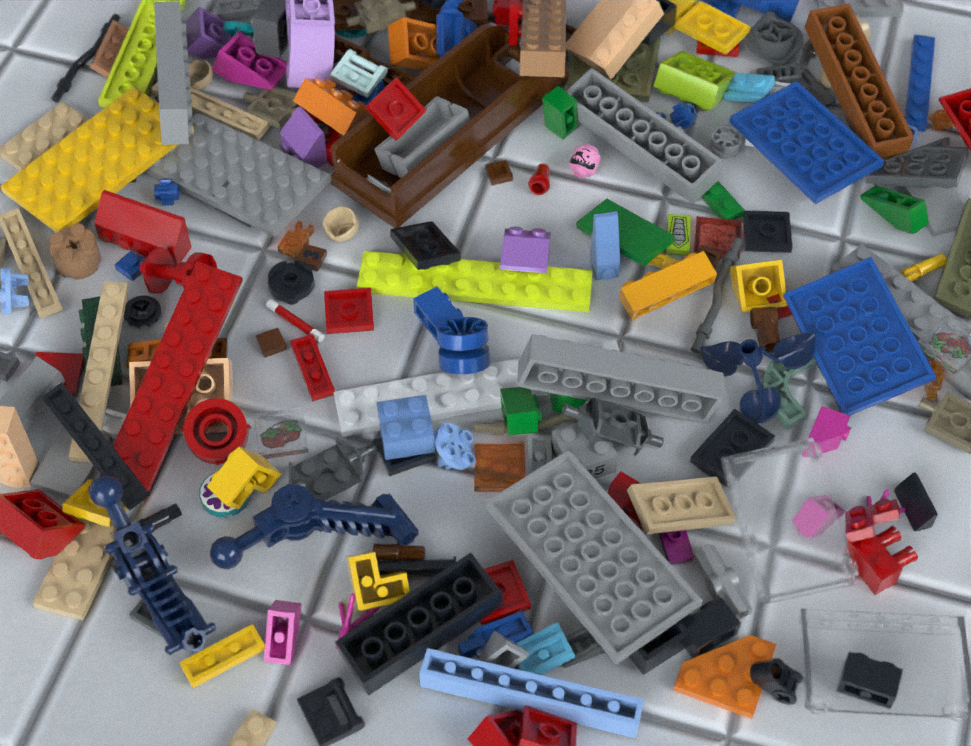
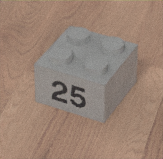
[551,423,618,479]

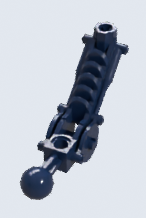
[89,474,216,656]
[210,484,419,570]

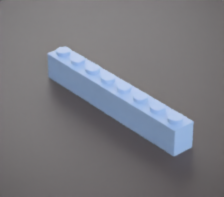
[420,648,644,738]

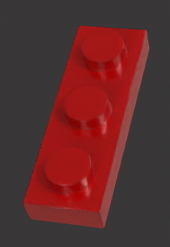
[290,334,335,402]

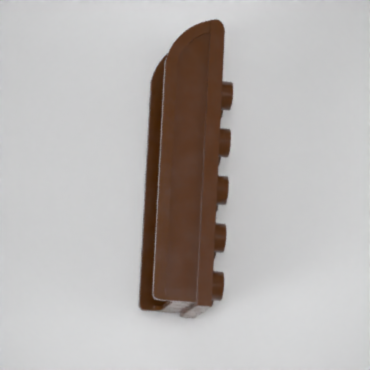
[330,23,569,228]

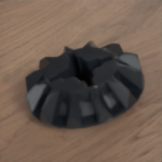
[124,295,161,329]

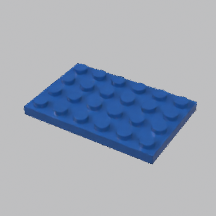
[729,81,884,205]
[783,257,936,416]

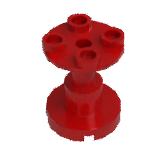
[140,247,217,294]

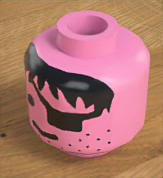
[569,144,601,178]

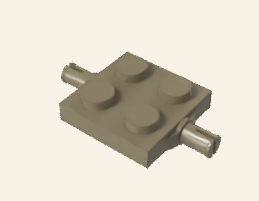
[346,0,416,34]
[243,86,307,129]
[918,391,971,454]

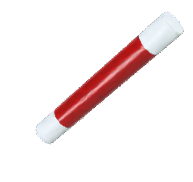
[266,299,325,343]

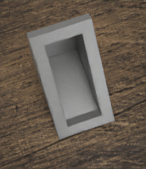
[477,630,529,668]

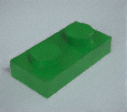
[701,181,744,224]

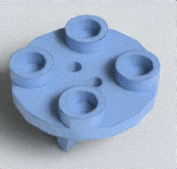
[0,267,29,314]
[434,422,476,470]

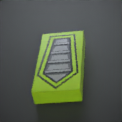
[666,214,691,255]

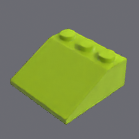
[653,51,737,111]

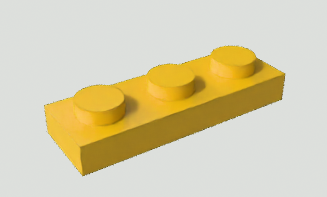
[179,624,265,689]

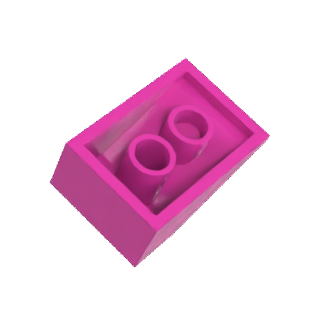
[212,31,287,90]

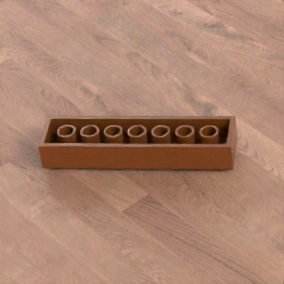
[804,3,914,159]

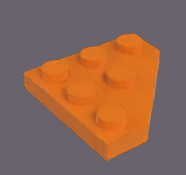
[673,635,776,719]

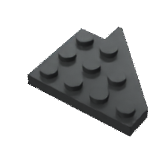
[866,137,969,189]

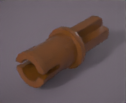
[373,542,426,561]

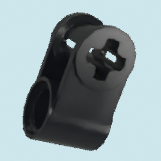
[750,658,803,705]

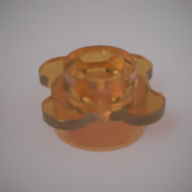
[928,110,954,131]

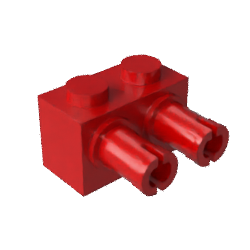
[843,526,918,595]

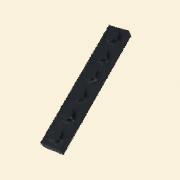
[41,382,151,511]

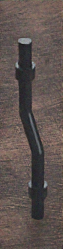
[51,14,120,103]

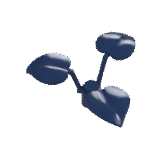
[701,333,815,424]

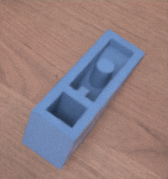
[590,211,620,280]

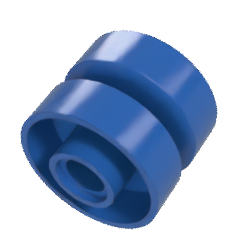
[437,317,490,374]

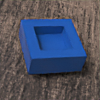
[115,251,146,281]

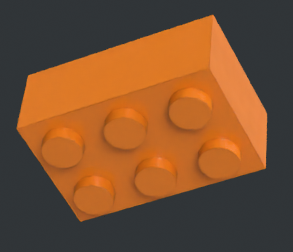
[293,77,370,135]

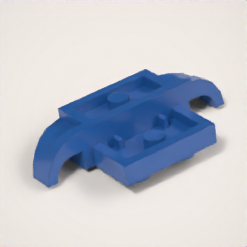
[436,0,477,57]

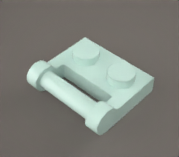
[330,49,388,98]

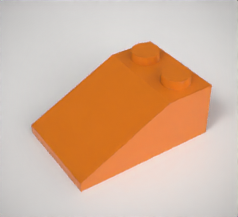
[388,17,441,70]

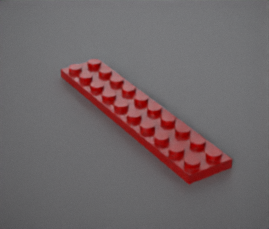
[99,261,243,502]

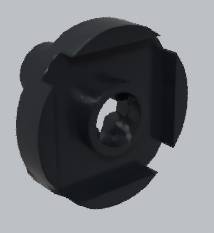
[268,260,315,305]

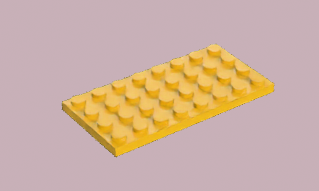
[0,86,194,233]

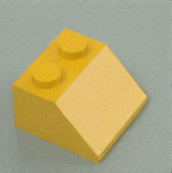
[730,260,787,313]

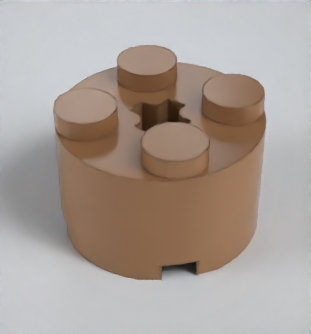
[49,224,102,280]

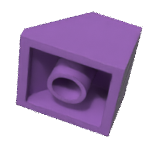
[185,6,234,60]
[280,106,327,168]
[500,226,551,273]

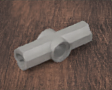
[694,544,752,621]

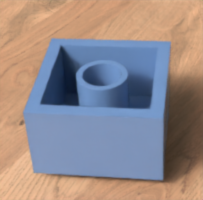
[377,395,435,460]

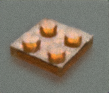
[474,444,525,492]

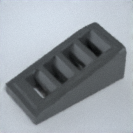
[756,63,802,84]
[563,627,606,668]

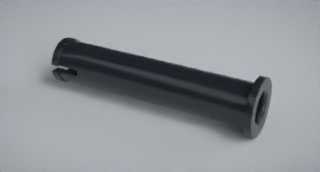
[377,556,457,576]

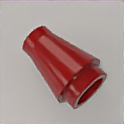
[528,164,550,195]

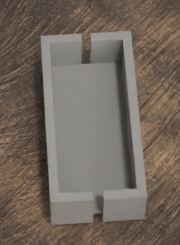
[375,96,470,178]

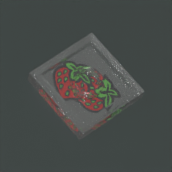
[917,314,971,375]
[254,407,309,459]

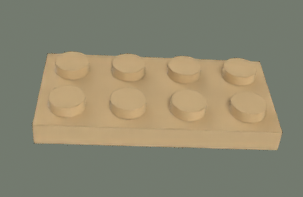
[0,102,89,171]
[627,476,736,534]
[32,517,116,621]

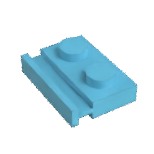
[723,73,776,103]
[517,622,576,675]

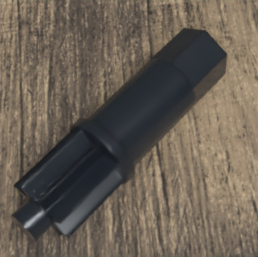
[123,503,182,543]

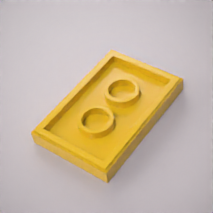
[675,1,751,55]

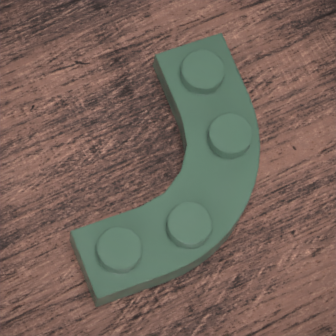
[762,356,816,430]

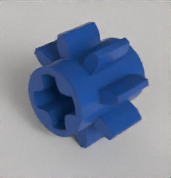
[670,101,697,130]
[154,178,180,206]

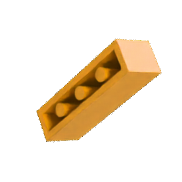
[618,251,717,321]

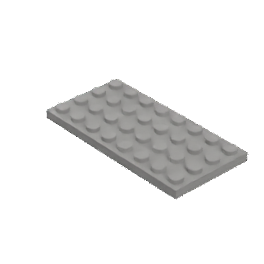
[144,112,332,237]
[485,450,703,664]

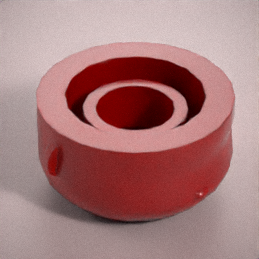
[181,398,252,465]

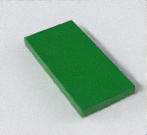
[576,199,675,267]

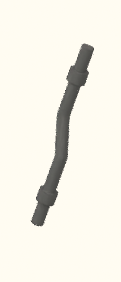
[691,238,743,353]

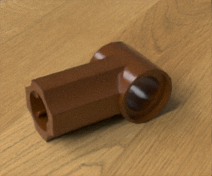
[750,307,780,353]

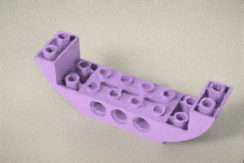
[285,0,335,88]

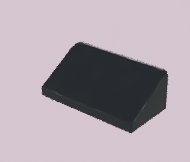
[894,472,938,532]

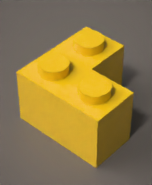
[206,446,282,509]
[346,550,410,611]

